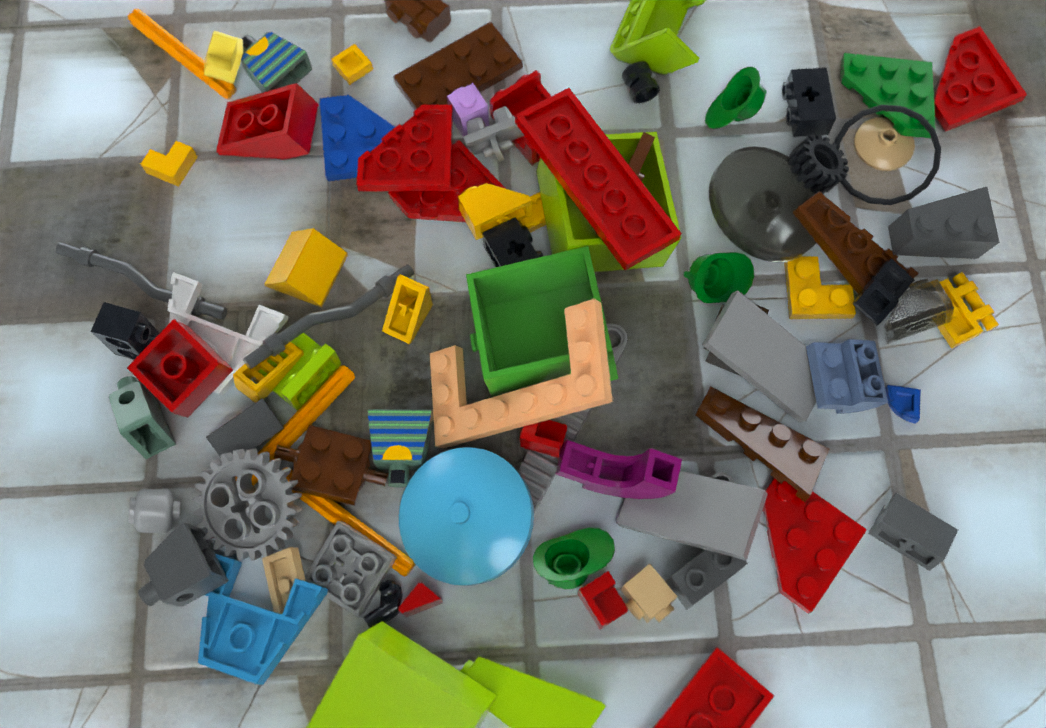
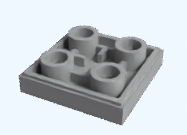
[305,521,397,618]

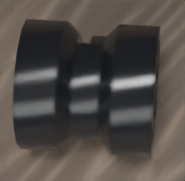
[622,61,660,104]

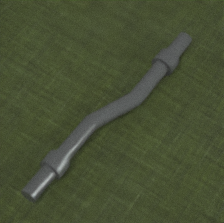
[56,242,227,320]
[243,264,414,369]

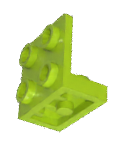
[258,333,341,411]

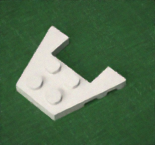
[168,272,289,395]

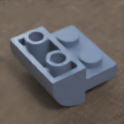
[806,339,888,414]

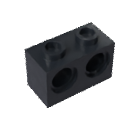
[90,302,160,360]

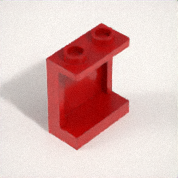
[489,70,551,165]

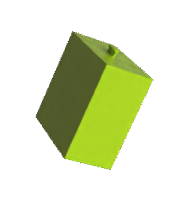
[536,132,682,272]
[306,621,498,728]

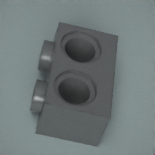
[666,550,748,610]

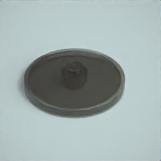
[709,146,819,262]

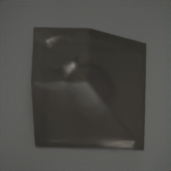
[884,279,954,344]

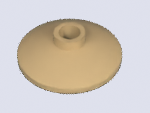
[854,117,915,171]

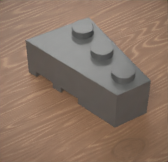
[888,186,1000,259]

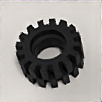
[788,134,849,194]

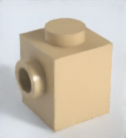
[620,564,677,623]

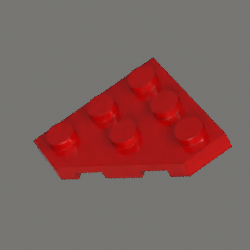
[934,26,1027,132]
[357,105,453,191]
[388,140,506,222]
[763,478,867,614]

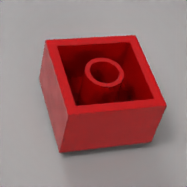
[127,319,234,418]

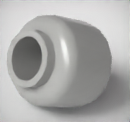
[129,489,181,533]

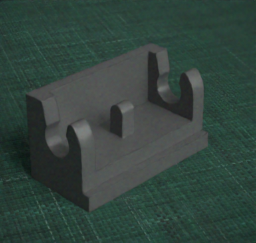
[206,398,284,458]
[868,493,958,571]

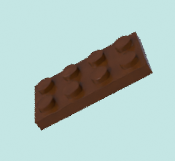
[393,21,523,110]

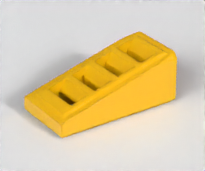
[233,342,304,403]

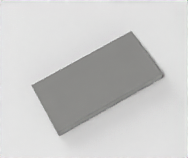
[702,291,816,422]
[616,471,768,560]

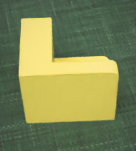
[204,31,243,84]

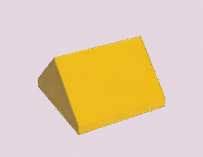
[264,228,348,308]

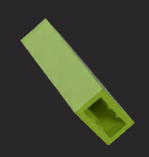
[460,656,606,728]

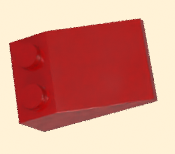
[216,83,319,160]

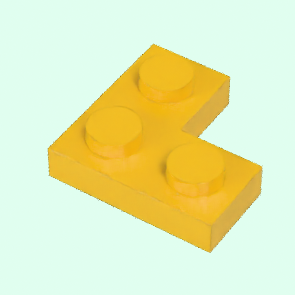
[784,256,856,319]

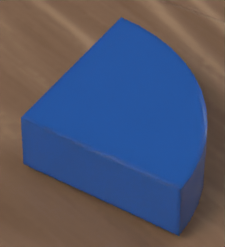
[885,385,921,424]

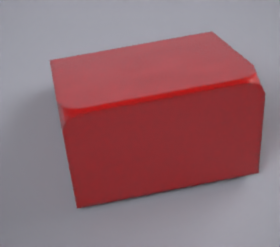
[398,582,443,617]

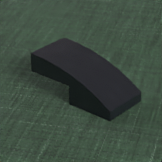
[853,258,915,326]

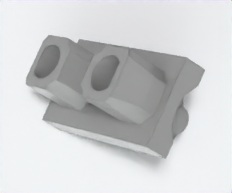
[463,106,524,161]

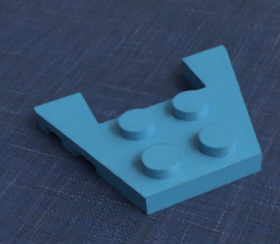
[198,554,328,685]

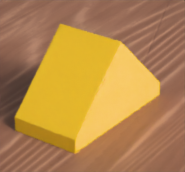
[382,274,433,344]

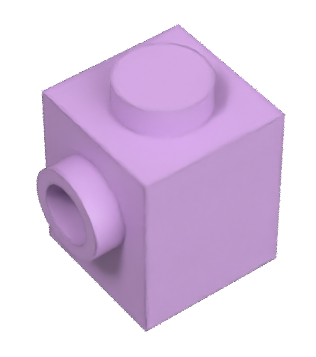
[447,83,489,138]

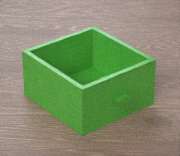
[466,246,618,397]

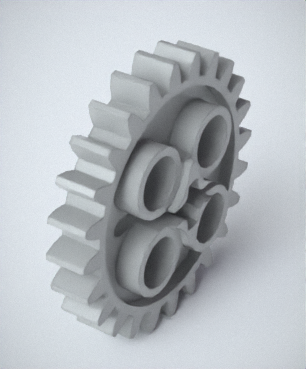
[192,448,303,561]

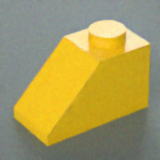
[458,183,531,240]

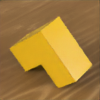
[141,141,197,187]

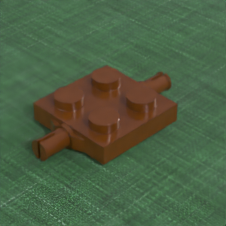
[274,425,389,506]

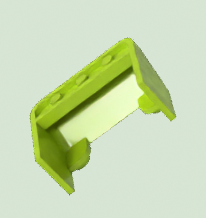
[610,0,706,75]

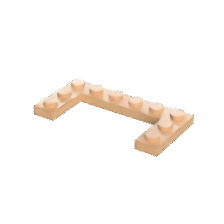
[430,299,613,449]

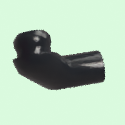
[363,580,403,628]

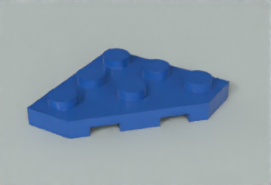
[319,95,395,181]

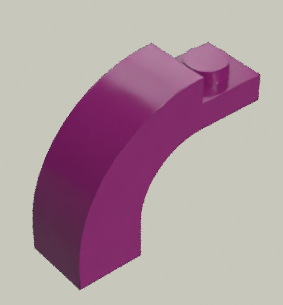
[555,440,682,499]

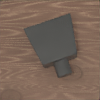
[138,522,229,607]

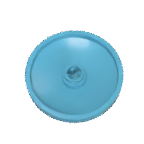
[399,447,534,586]

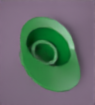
[705,66,767,129]
[683,252,754,304]
[533,527,615,590]

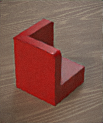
[520,420,568,458]
[578,571,628,630]

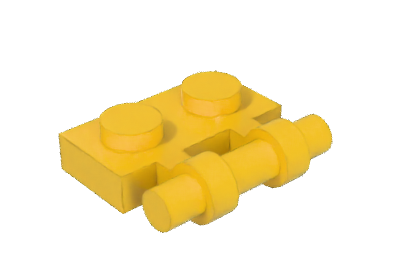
[917,272,999,349]

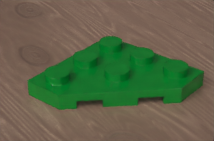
[841,53,936,139]

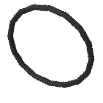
[834,105,941,205]

